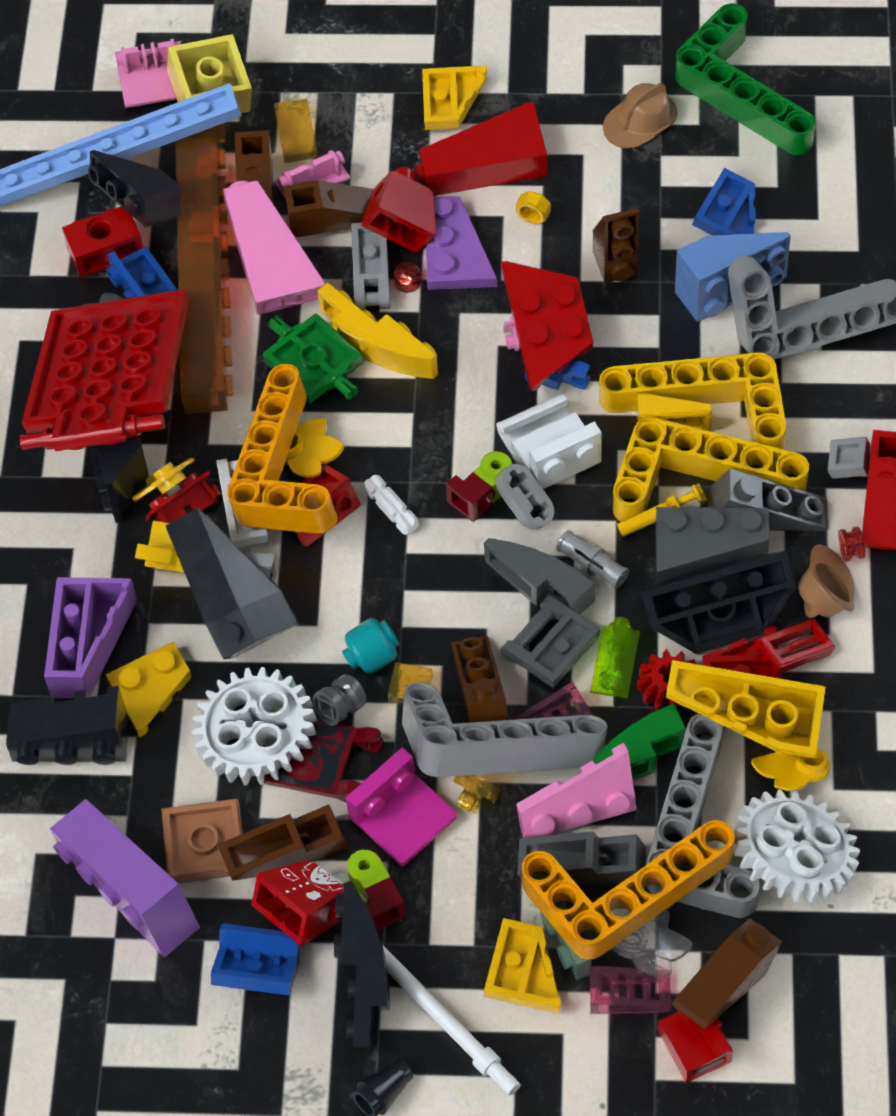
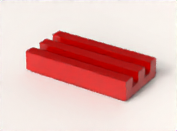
[753,619,836,675]

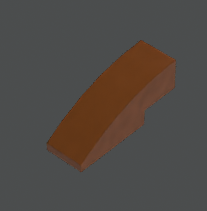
[218,804,348,881]

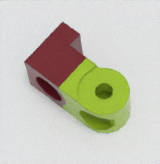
[446,451,512,522]
[347,850,406,930]

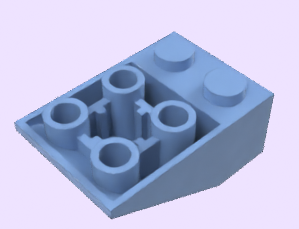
[675,232,791,322]

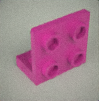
[345,747,457,866]

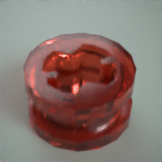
[838,526,865,562]

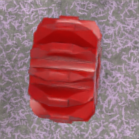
[637,648,697,711]

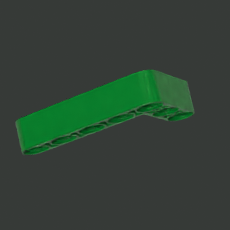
[675,3,815,155]

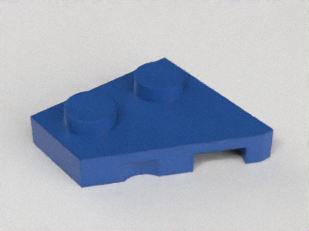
[692,168,756,236]

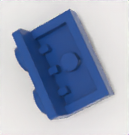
[106,247,177,299]
[211,923,299,996]

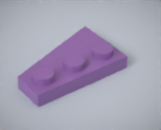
[426,196,497,290]

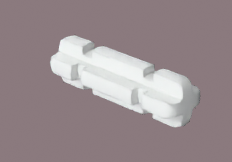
[364,475,419,535]

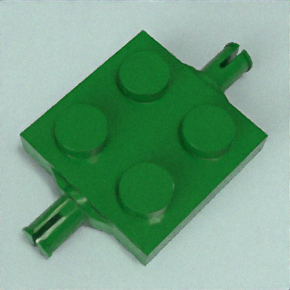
[262,313,363,404]

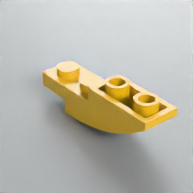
[318,282,438,379]

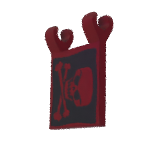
[263,720,384,803]

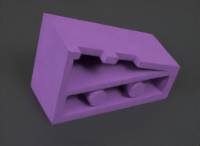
[44,577,137,699]

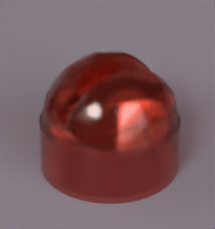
[393,262,422,293]

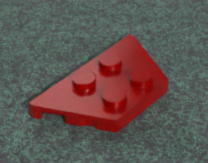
[501,261,594,392]

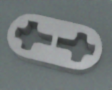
[496,464,554,529]

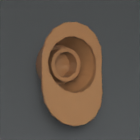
[603,83,678,149]
[798,544,854,618]

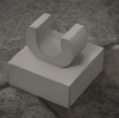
[828,437,870,479]

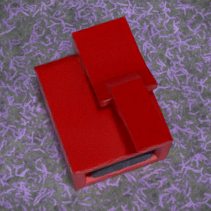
[657,1009,733,1083]

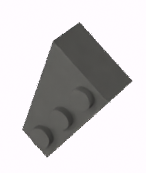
[655,507,770,585]

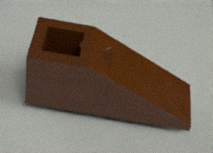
[235,130,274,205]
[283,180,374,238]
[593,208,639,283]
[451,636,509,723]

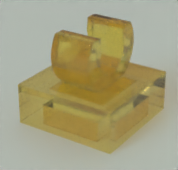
[453,775,501,815]

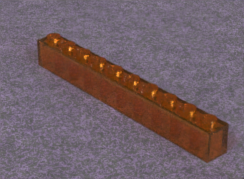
[176,123,234,414]

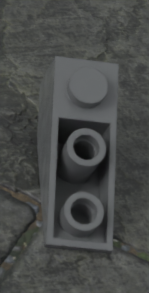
[708,469,826,532]

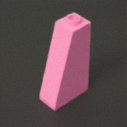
[223,181,324,315]

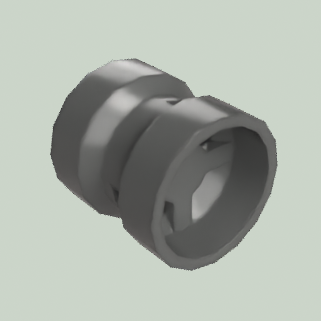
[312,674,366,726]

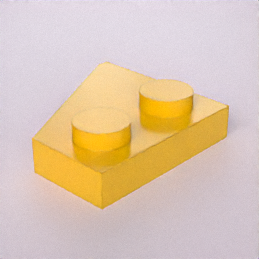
[422,65,487,130]
[106,642,191,737]

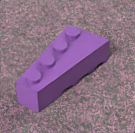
[50,799,200,958]

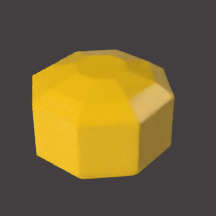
[516,191,551,224]

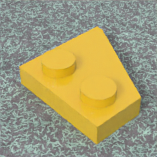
[484,918,561,1014]

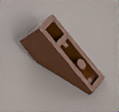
[672,918,782,1029]

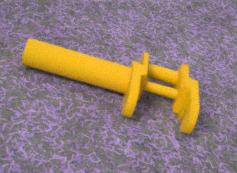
[617,483,707,537]

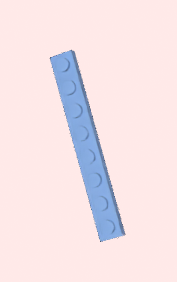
[0,83,242,206]

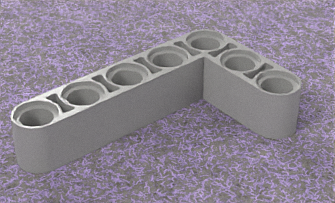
[728,255,896,360]
[402,682,607,777]
[647,714,760,918]

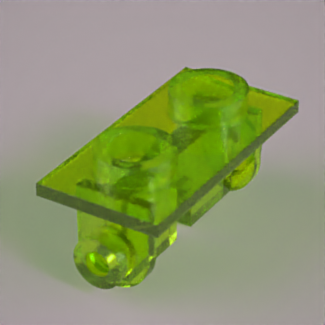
[590,617,640,698]

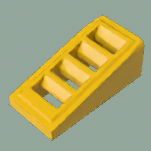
[637,393,712,431]

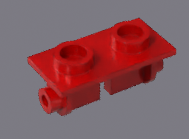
[145,471,221,523]

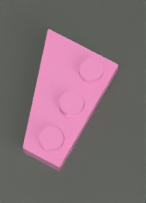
[516,743,637,838]

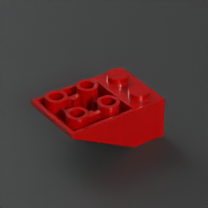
[860,430,896,551]

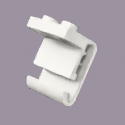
[496,394,602,489]

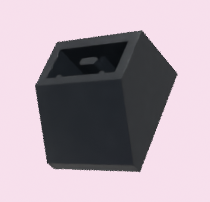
[89,436,149,523]

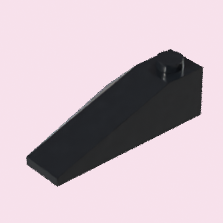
[165,508,299,659]

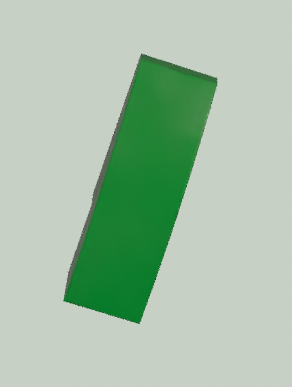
[593,704,686,780]

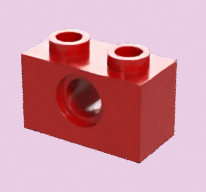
[62,206,143,278]

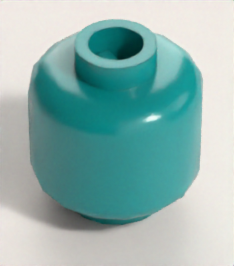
[342,618,400,674]

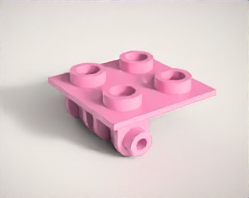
[115,39,181,108]

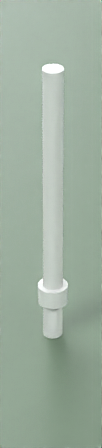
[383,946,521,1096]

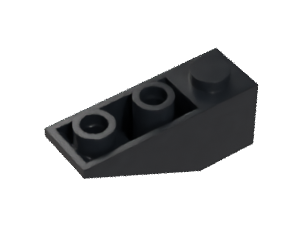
[88,150,181,228]

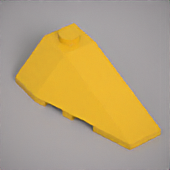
[666,660,826,758]

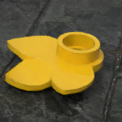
[285,418,344,478]
[132,458,195,502]
[751,748,830,791]

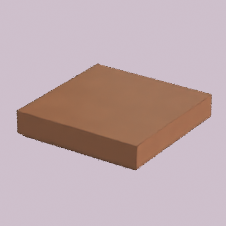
[161,799,243,884]

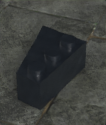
[6,685,129,765]

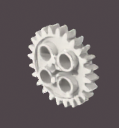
[192,667,317,785]
[732,789,860,903]

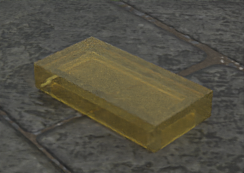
[274,98,318,163]

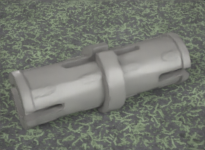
[556,530,629,589]

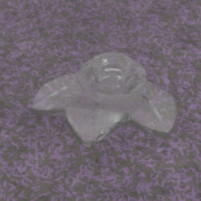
[613,910,692,977]

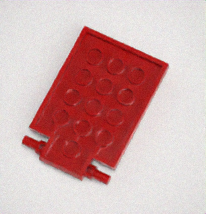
[19,289,189,452]

